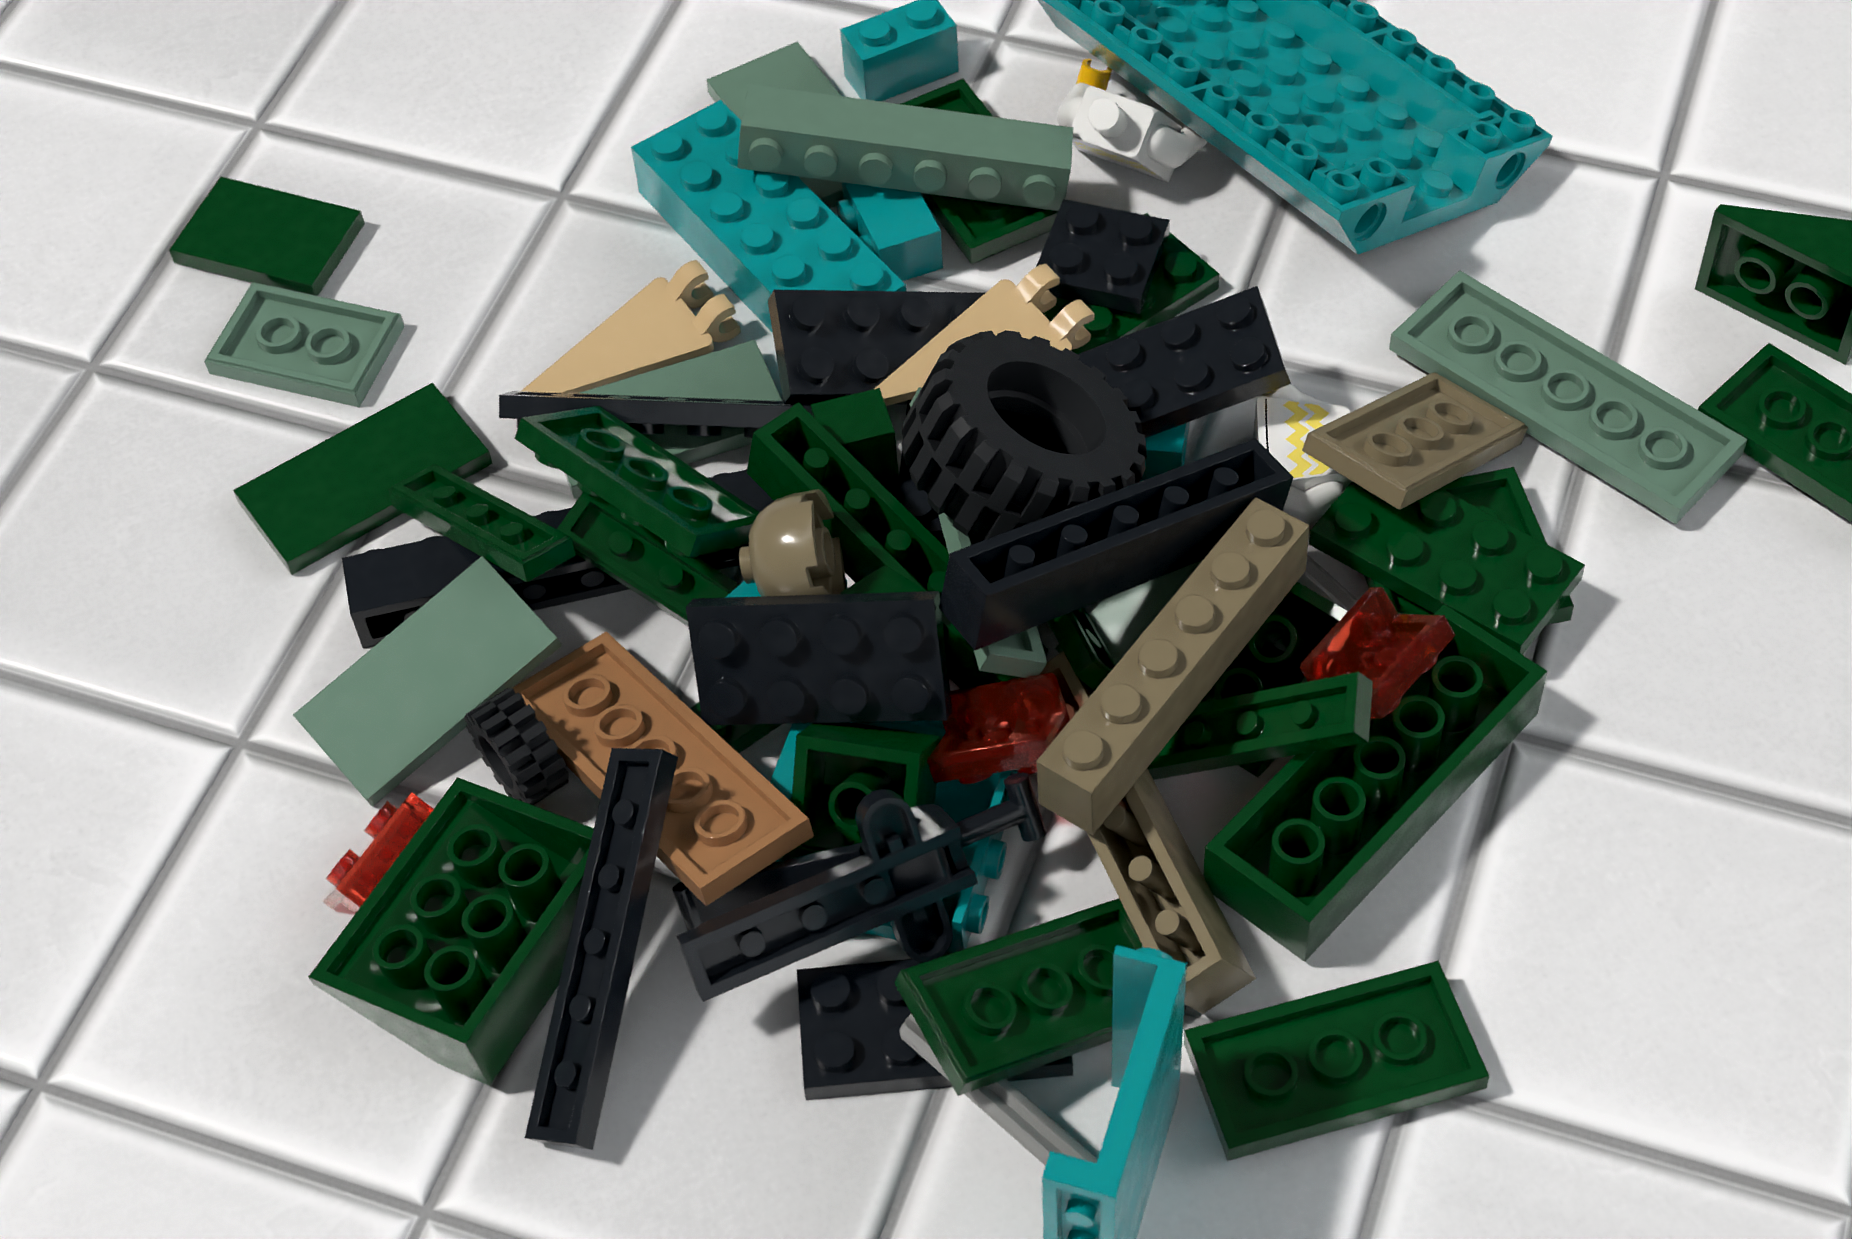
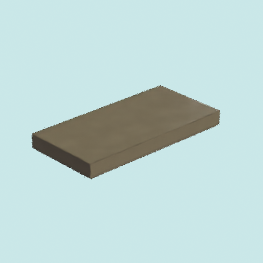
[1302,372,1528,510]

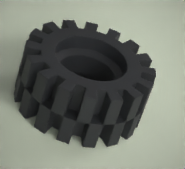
[464,688,570,805]

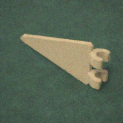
[521,260,741,393]
[875,264,1095,406]

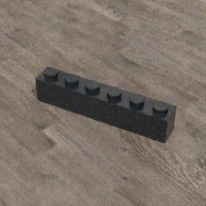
[939,438,1294,650]

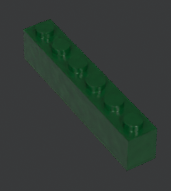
[746,402,1049,720]

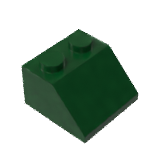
[787,722,941,859]

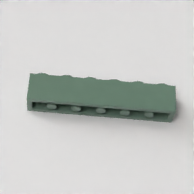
[737,84,1073,211]

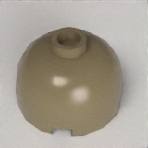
[739,489,845,596]

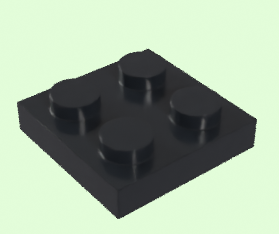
[1036,199,1170,314]

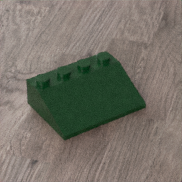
[308,777,594,1086]

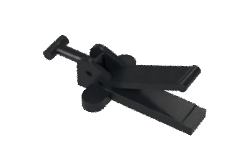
[672,772,1046,1002]

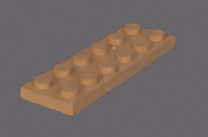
[512,632,814,906]

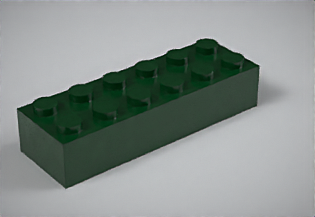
[1203,604,1548,962]

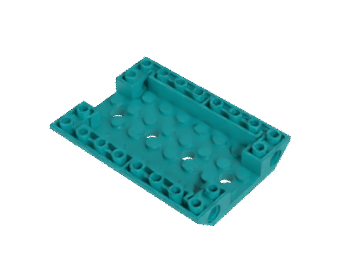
[1038,0,1553,255]

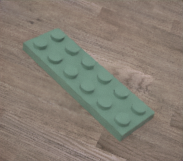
[1389,270,1747,524]

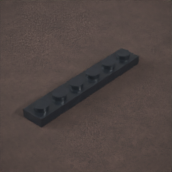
[499,391,812,438]
[525,748,678,1150]

